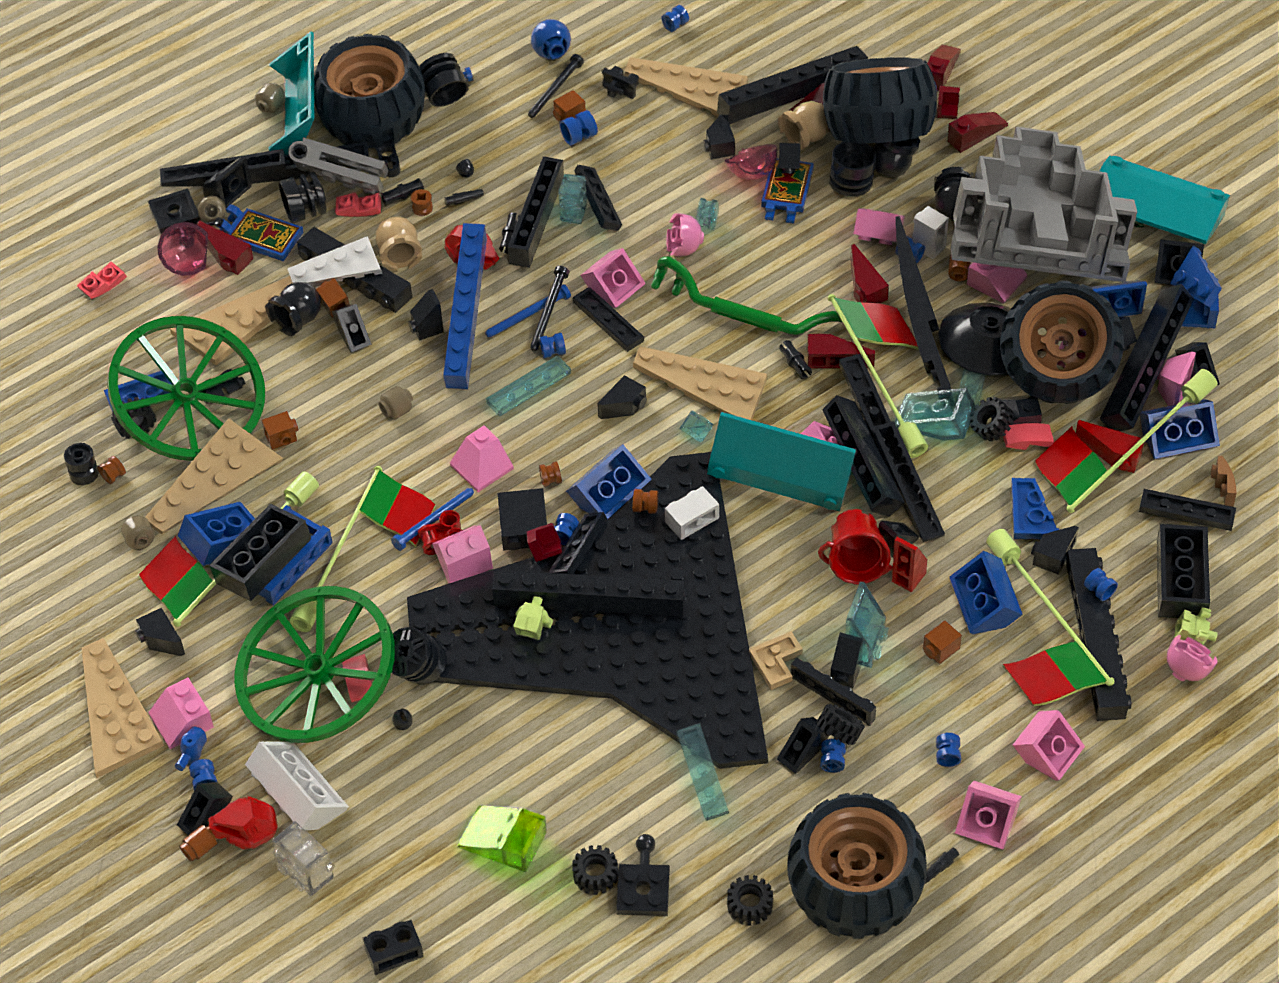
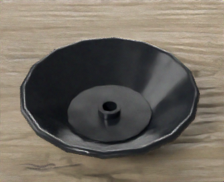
[938,302,1011,376]

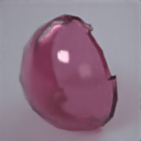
[725,144,778,181]
[157,222,208,277]

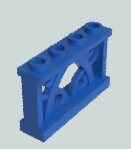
[259,505,333,606]

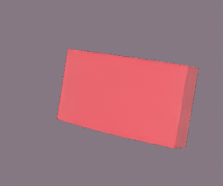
[335,192,381,217]
[77,262,127,299]
[1003,423,1054,450]
[342,654,373,702]

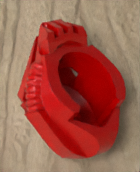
[444,225,500,270]
[209,796,278,849]

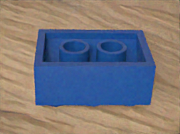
[1091,280,1147,317]
[1140,399,1220,459]
[566,444,652,519]
[949,551,1023,634]

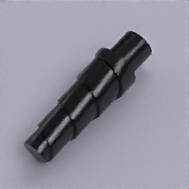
[445,189,484,205]
[925,847,959,884]

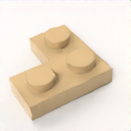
[749,631,803,690]

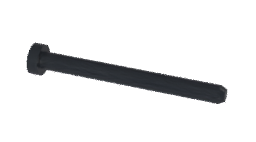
[528,54,584,118]
[530,266,570,351]

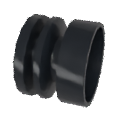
[419,53,469,107]
[829,142,876,197]
[278,171,327,223]
[392,627,447,685]

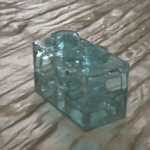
[559,174,587,224]

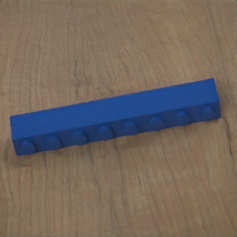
[443,223,487,389]

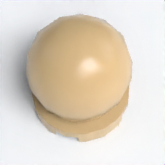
[778,101,830,150]
[376,217,422,271]

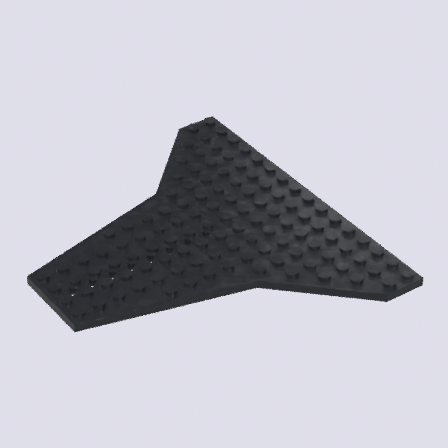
[407,452,768,769]

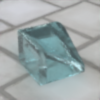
[679,411,714,442]

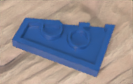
[1170,246,1222,307]
[104,371,172,412]
[1011,478,1059,539]

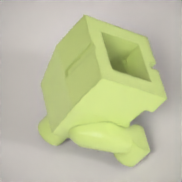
[513,596,553,640]
[1174,607,1217,645]

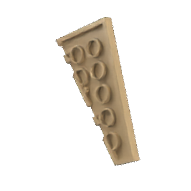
[625,57,748,124]
[170,276,293,366]
[633,346,767,420]
[145,418,283,534]
[82,638,164,778]

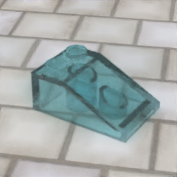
[895,388,976,441]
[846,582,889,668]

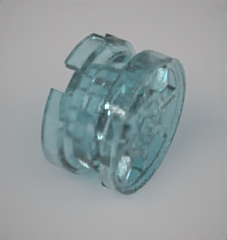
[696,198,719,230]

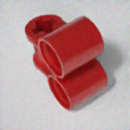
[418,510,463,555]

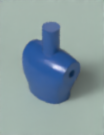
[175,727,207,771]

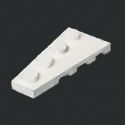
[287,236,383,286]

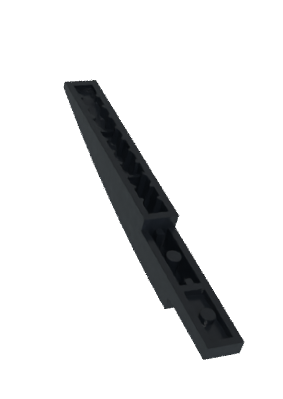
[160,141,369,187]
[895,216,956,406]
[839,354,945,542]

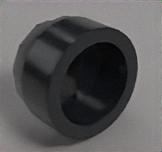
[456,159,474,178]
[393,708,413,730]

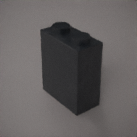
[497,488,547,551]

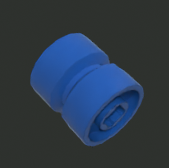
[560,110,598,146]

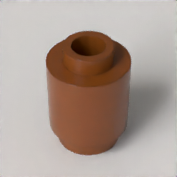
[948,255,971,282]
[179,825,217,862]

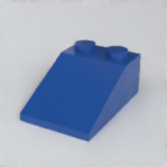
[178,502,255,566]

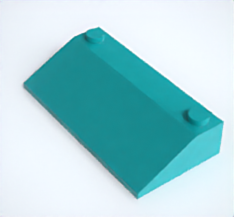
[268,31,314,155]
[1099,155,1230,245]
[707,412,856,512]

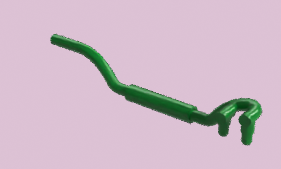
[651,256,843,335]

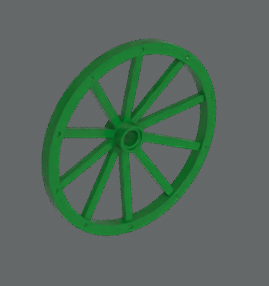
[107,316,265,461]
[234,586,395,743]

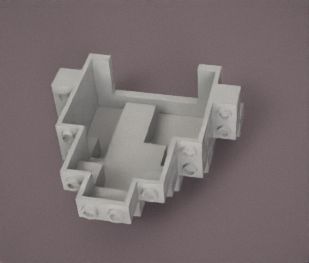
[951,127,1137,282]

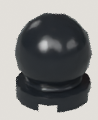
[873,137,921,178]
[934,167,975,221]
[265,282,321,336]

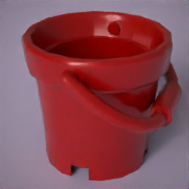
[818,509,893,585]

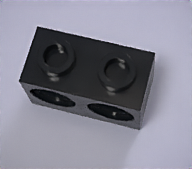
[363,920,424,975]

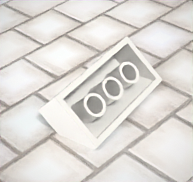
[245,742,349,831]

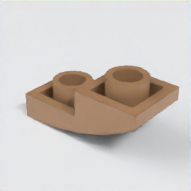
[1211,456,1237,507]

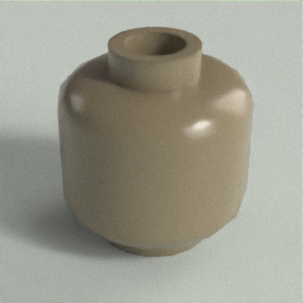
[255,83,285,113]
[198,196,226,223]
[379,386,413,419]
[121,516,155,550]

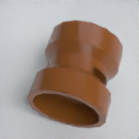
[632,489,658,514]

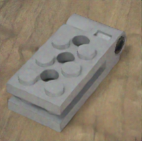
[289,138,388,195]

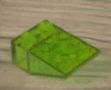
[457,805,547,872]

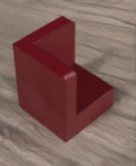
[937,86,960,119]
[527,523,562,562]

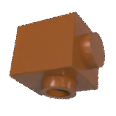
[553,90,586,121]
[316,278,350,318]
[262,411,299,450]
[923,621,962,664]

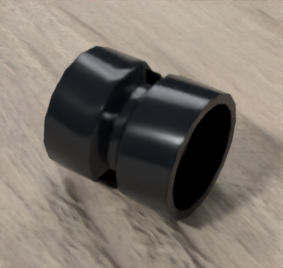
[64,443,99,485]

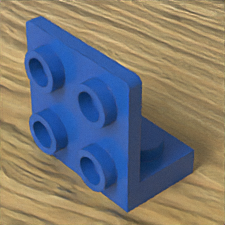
[1182,278,1219,328]

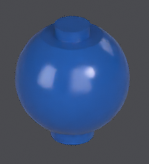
[531,19,571,60]

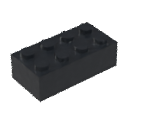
[209,503,311,601]
[1156,524,1210,619]

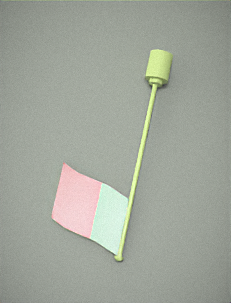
[828,294,928,458]
[1035,369,1217,513]
[289,466,436,632]
[139,471,319,627]
[986,529,1114,706]

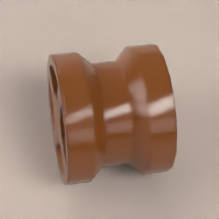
[411,189,433,216]
[97,456,126,484]
[539,461,562,487]

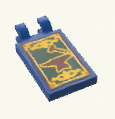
[761,158,814,224]
[216,204,304,262]

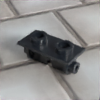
[200,367,245,404]

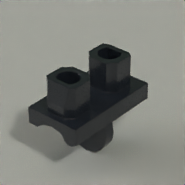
[602,66,639,99]

